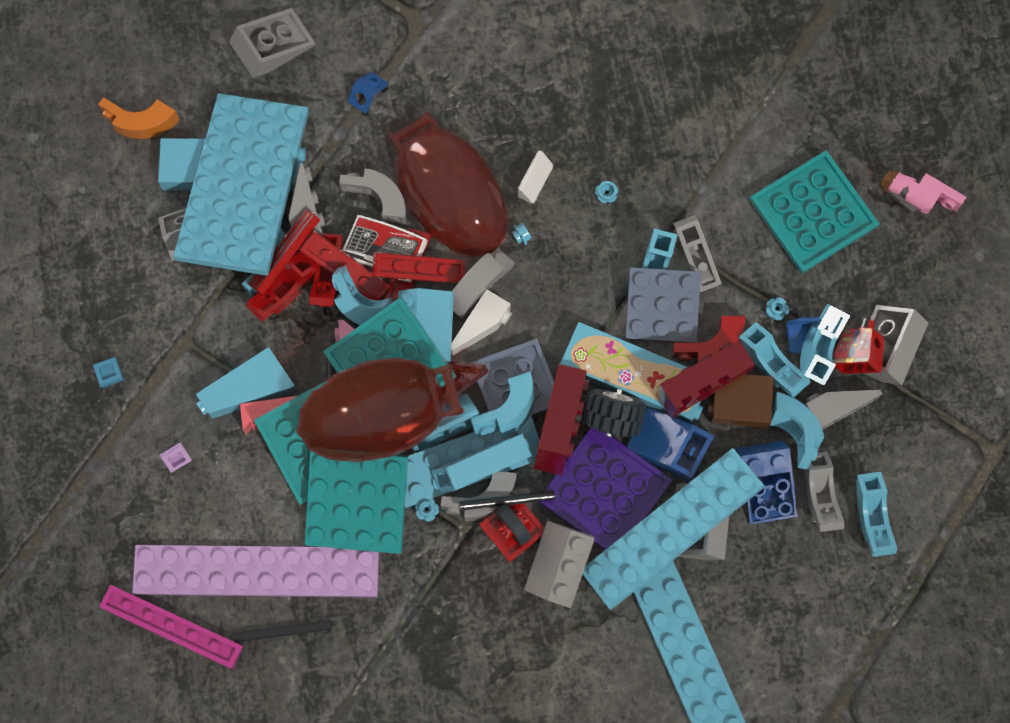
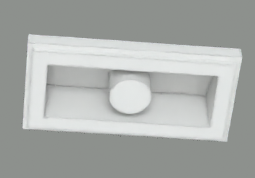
[518,150,553,204]

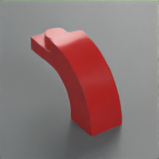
[310,233,343,307]
[246,251,319,322]
[672,316,745,364]

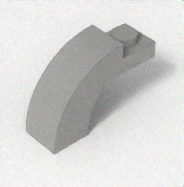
[339,168,407,225]
[452,248,515,318]
[804,451,844,532]
[441,472,517,521]

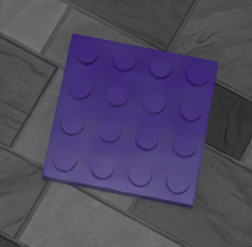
[539,428,672,550]

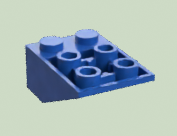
[627,408,714,483]
[736,440,797,525]

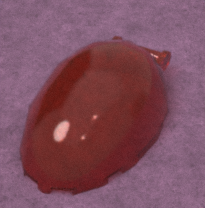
[389,111,508,258]
[297,358,464,463]

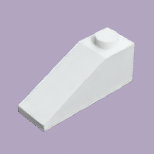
[451,289,512,356]

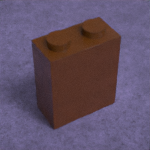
[707,374,773,428]

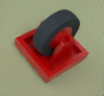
[479,494,545,563]

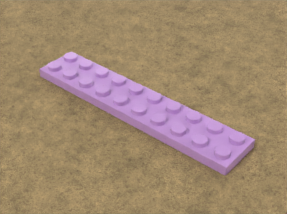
[133,545,379,597]

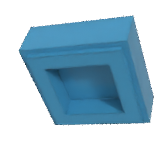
[93,357,124,388]

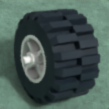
[581,389,647,437]

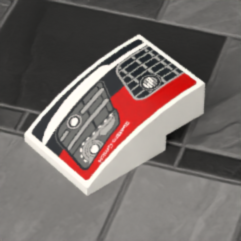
[343,215,428,283]

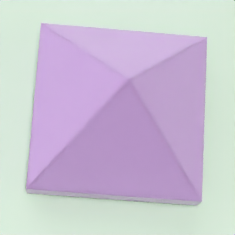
[160,442,192,473]

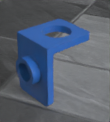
[348,72,388,113]
[786,317,820,353]

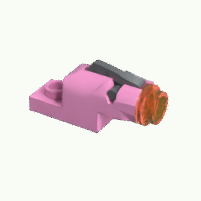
[880,169,966,214]

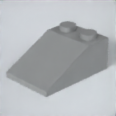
[229,8,316,78]

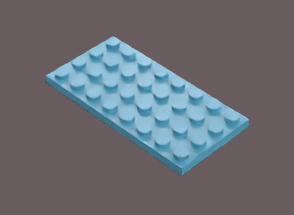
[173,93,309,276]

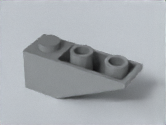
[288,163,325,235]

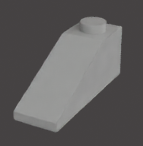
[673,215,722,292]
[805,390,882,430]

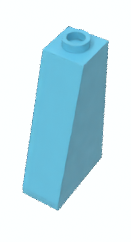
[196,347,297,419]
[431,434,532,492]

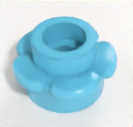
[595,181,618,203]
[511,223,532,245]
[766,298,789,320]
[415,499,439,521]

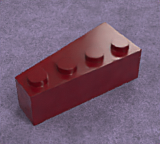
[656,341,755,419]
[534,364,589,475]

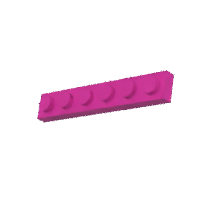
[99,585,243,669]

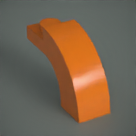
[98,97,180,139]

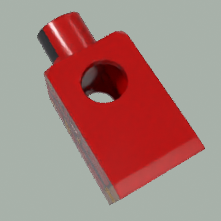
[832,318,885,374]

